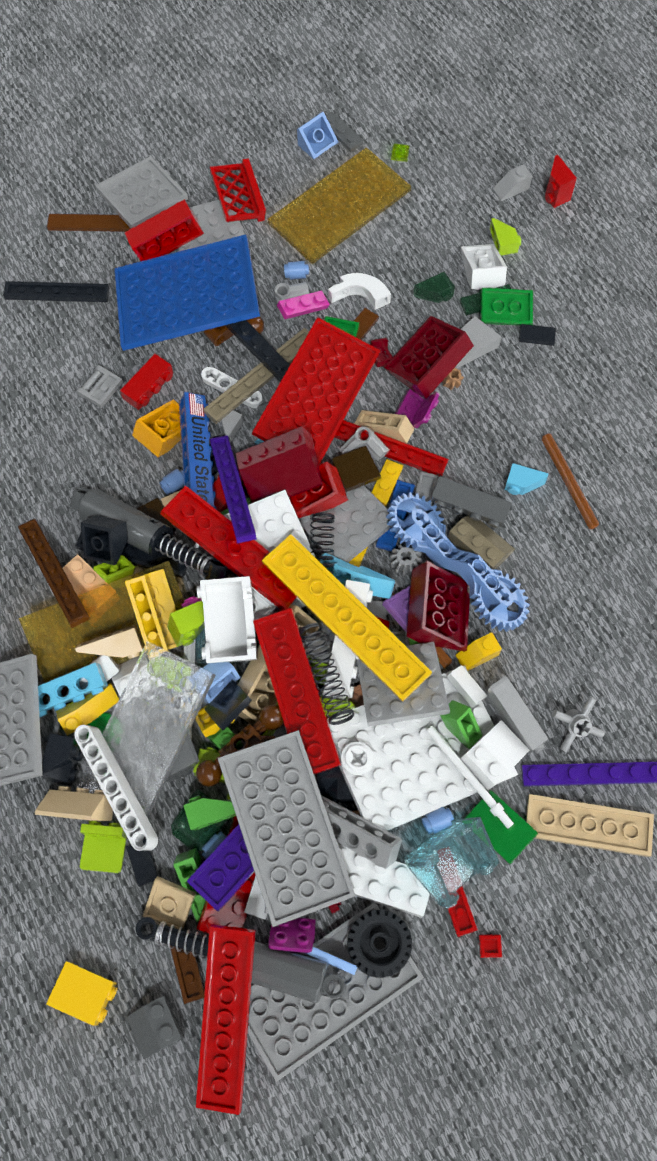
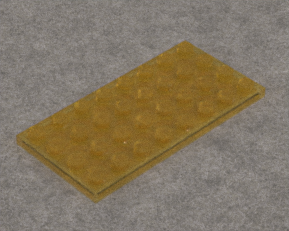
[268,147,411,265]
[19,561,184,683]

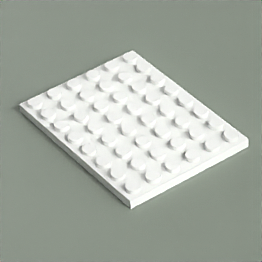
[327,666,518,831]

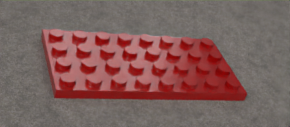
[252,317,381,465]

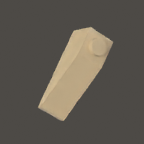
[354,410,414,444]

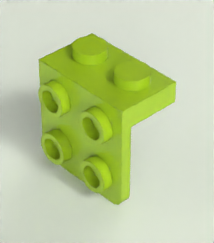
[80,821,127,873]

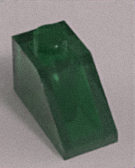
[413,271,455,303]

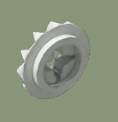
[341,742,374,776]

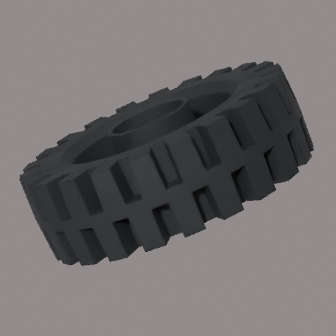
[347,910,412,978]

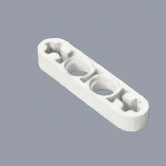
[201,367,263,408]

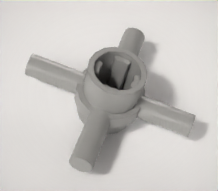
[552,696,605,752]

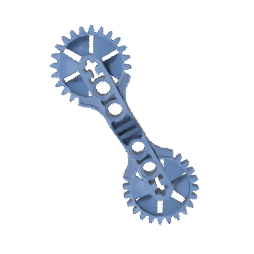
[386,492,530,632]

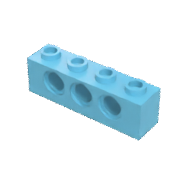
[38,663,108,717]

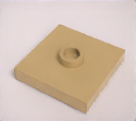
[143,876,196,930]

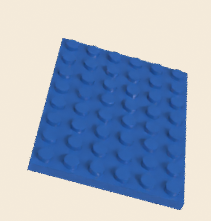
[115,234,260,351]

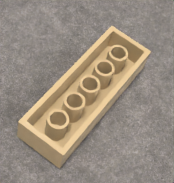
[238,605,319,726]

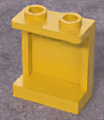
[46,961,117,1026]

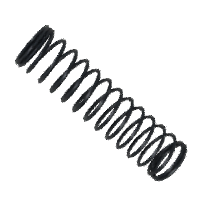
[308,512,335,612]
[299,623,355,725]

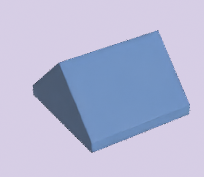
[297,112,338,159]

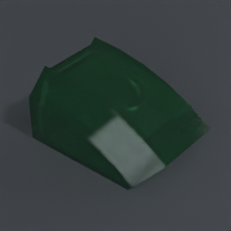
[171,789,228,851]

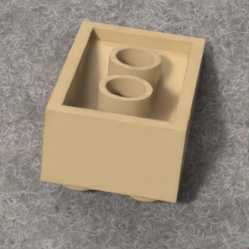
[75,625,143,659]

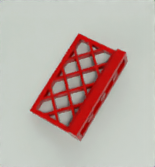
[210,158,266,222]

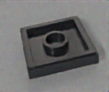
[205,680,252,730]

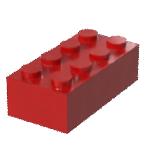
[125,199,204,261]

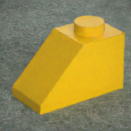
[455,632,502,671]

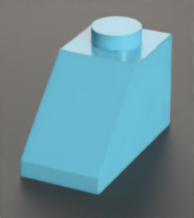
[504,463,549,495]

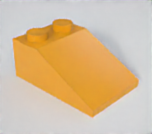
[132,399,181,458]

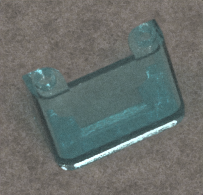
[404,817,500,908]

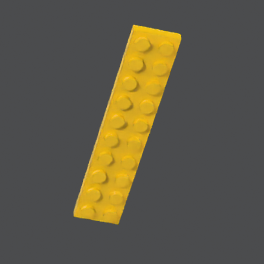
[262,534,432,702]

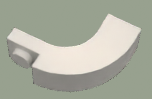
[328,273,391,310]

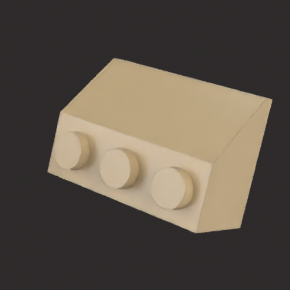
[35,786,113,821]

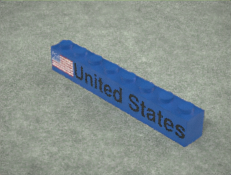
[179,392,216,509]

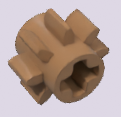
[442,368,464,390]

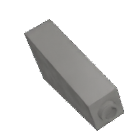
[455,316,501,369]
[486,676,548,755]

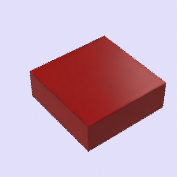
[479,935,502,958]

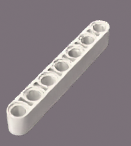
[74,725,158,851]

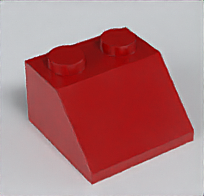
[545,155,577,208]

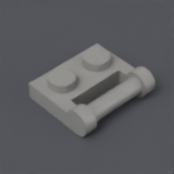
[76,365,123,408]

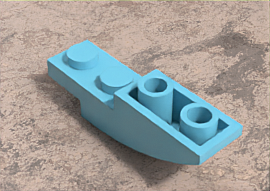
[320,553,395,599]

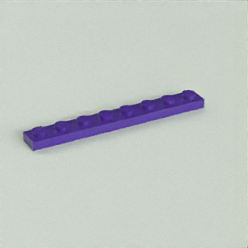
[210,435,257,543]
[521,762,657,787]

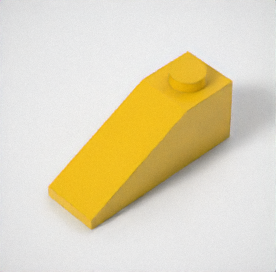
[56,683,120,735]

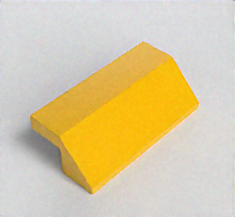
[125,569,182,658]

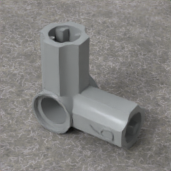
[275,282,309,321]
[340,427,390,461]

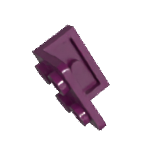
[395,389,440,429]
[268,918,316,953]

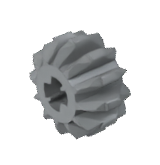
[390,544,422,576]

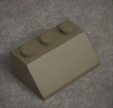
[448,515,515,570]

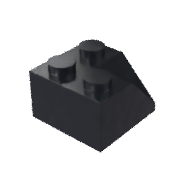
[81,515,128,565]
[42,733,84,786]
[317,766,355,803]

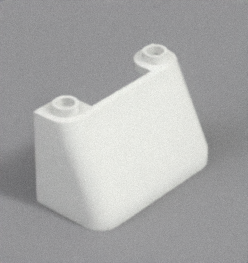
[197,576,257,663]

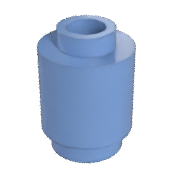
[284,261,309,280]
[159,468,184,495]
[421,807,454,834]
[201,831,227,859]

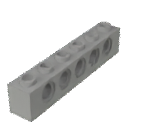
[321,795,402,869]

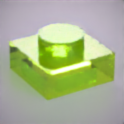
[391,143,410,162]

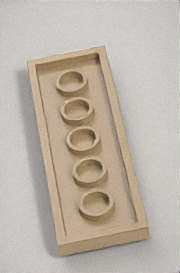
[526,794,654,857]

